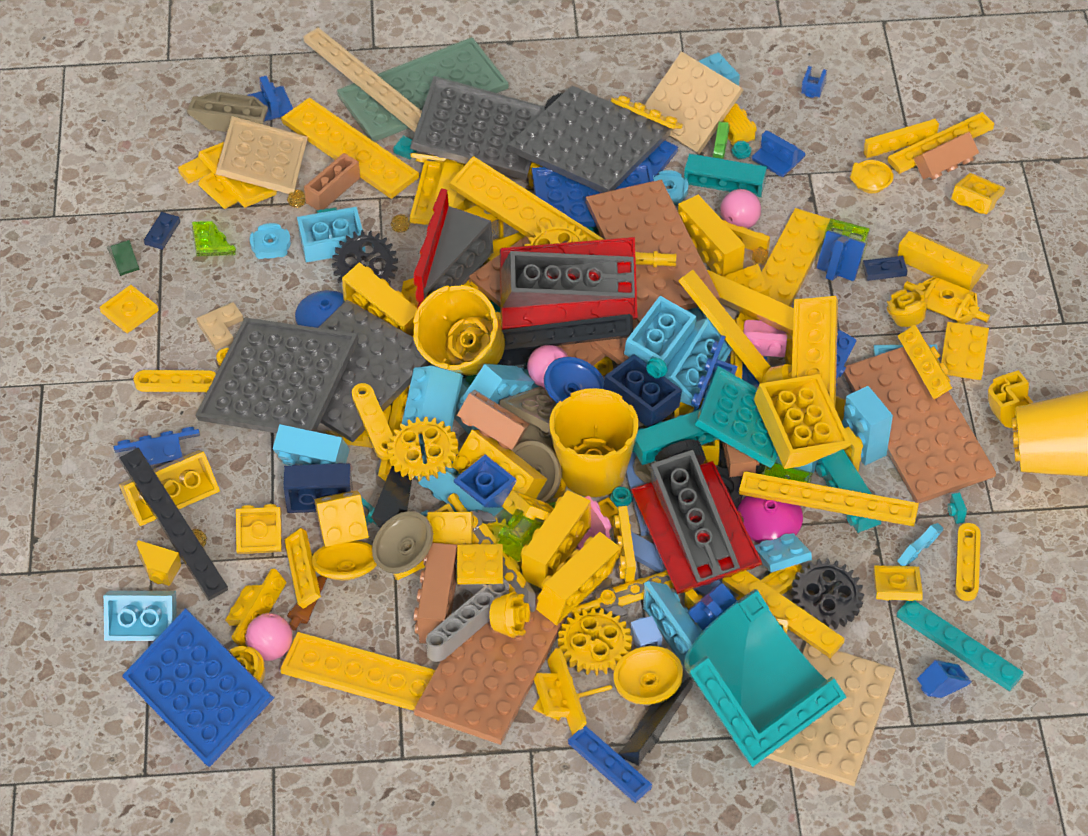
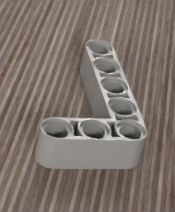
[426,560,509,662]

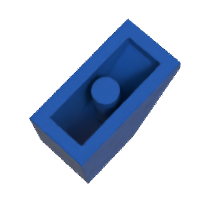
[917,660,972,698]

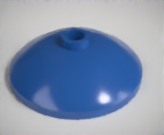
[295,290,345,328]
[544,357,604,403]

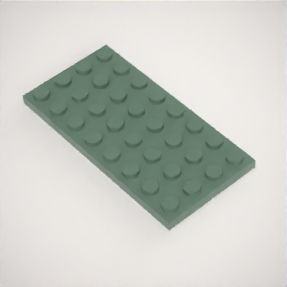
[337,37,509,142]

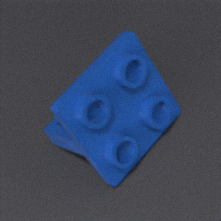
[247,75,293,121]
[752,130,806,177]
[817,230,866,281]
[688,583,737,630]

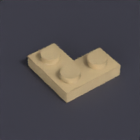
[196,302,243,351]

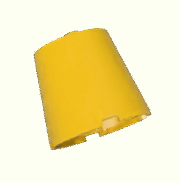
[413,285,505,376]
[549,388,638,497]
[1012,391,1088,477]

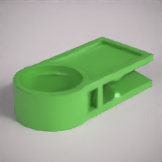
[713,121,730,159]

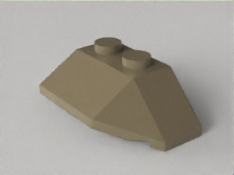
[187,92,268,132]

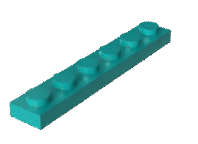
[896,600,1024,692]

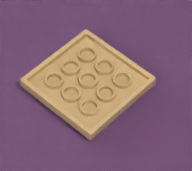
[645,52,744,154]
[216,116,308,195]

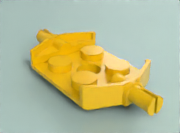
[903,276,990,324]

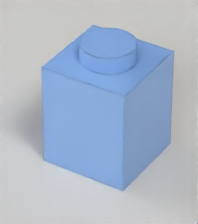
[630,616,662,648]

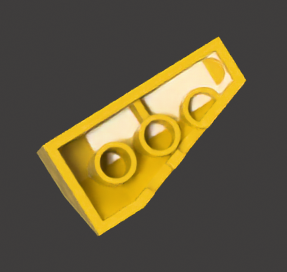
[432,158,466,212]

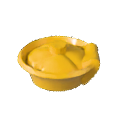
[850,160,894,194]

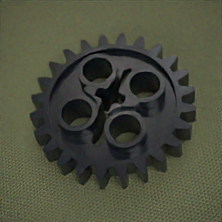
[332,230,398,285]
[790,559,864,629]

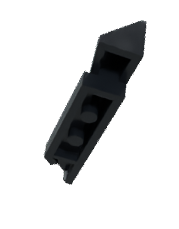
[372,459,415,528]
[618,677,693,766]

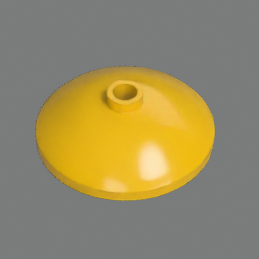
[312,541,377,581]
[613,646,683,704]

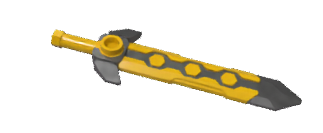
[447,493,536,612]
[571,571,673,617]

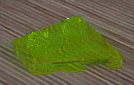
[192,221,236,257]

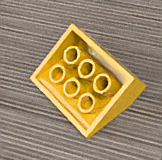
[754,374,851,469]

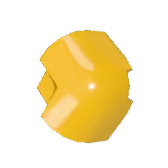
[988,370,1034,428]

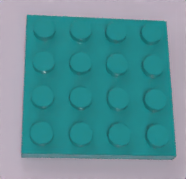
[695,366,778,468]

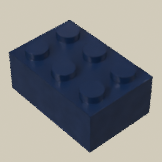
[603,354,682,427]
[283,463,353,513]

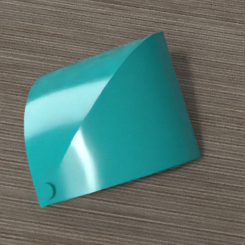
[684,589,847,767]

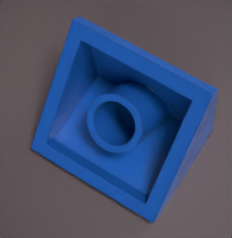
[454,455,516,508]

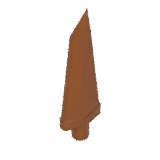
[287,575,327,631]

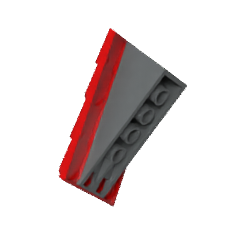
[414,188,493,310]
[500,237,638,330]
[631,450,762,594]

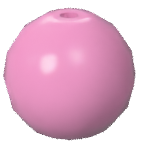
[720,189,761,229]
[527,345,568,388]
[245,613,293,661]

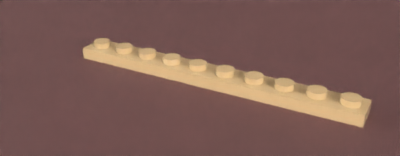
[304,27,422,132]

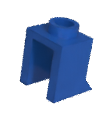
[802,66,827,98]

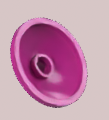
[737,496,803,543]

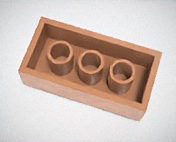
[414,543,457,644]

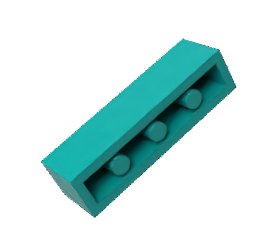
[684,153,767,197]
[633,408,718,465]
[816,449,882,533]

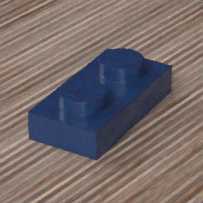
[144,212,180,250]
[862,256,908,281]

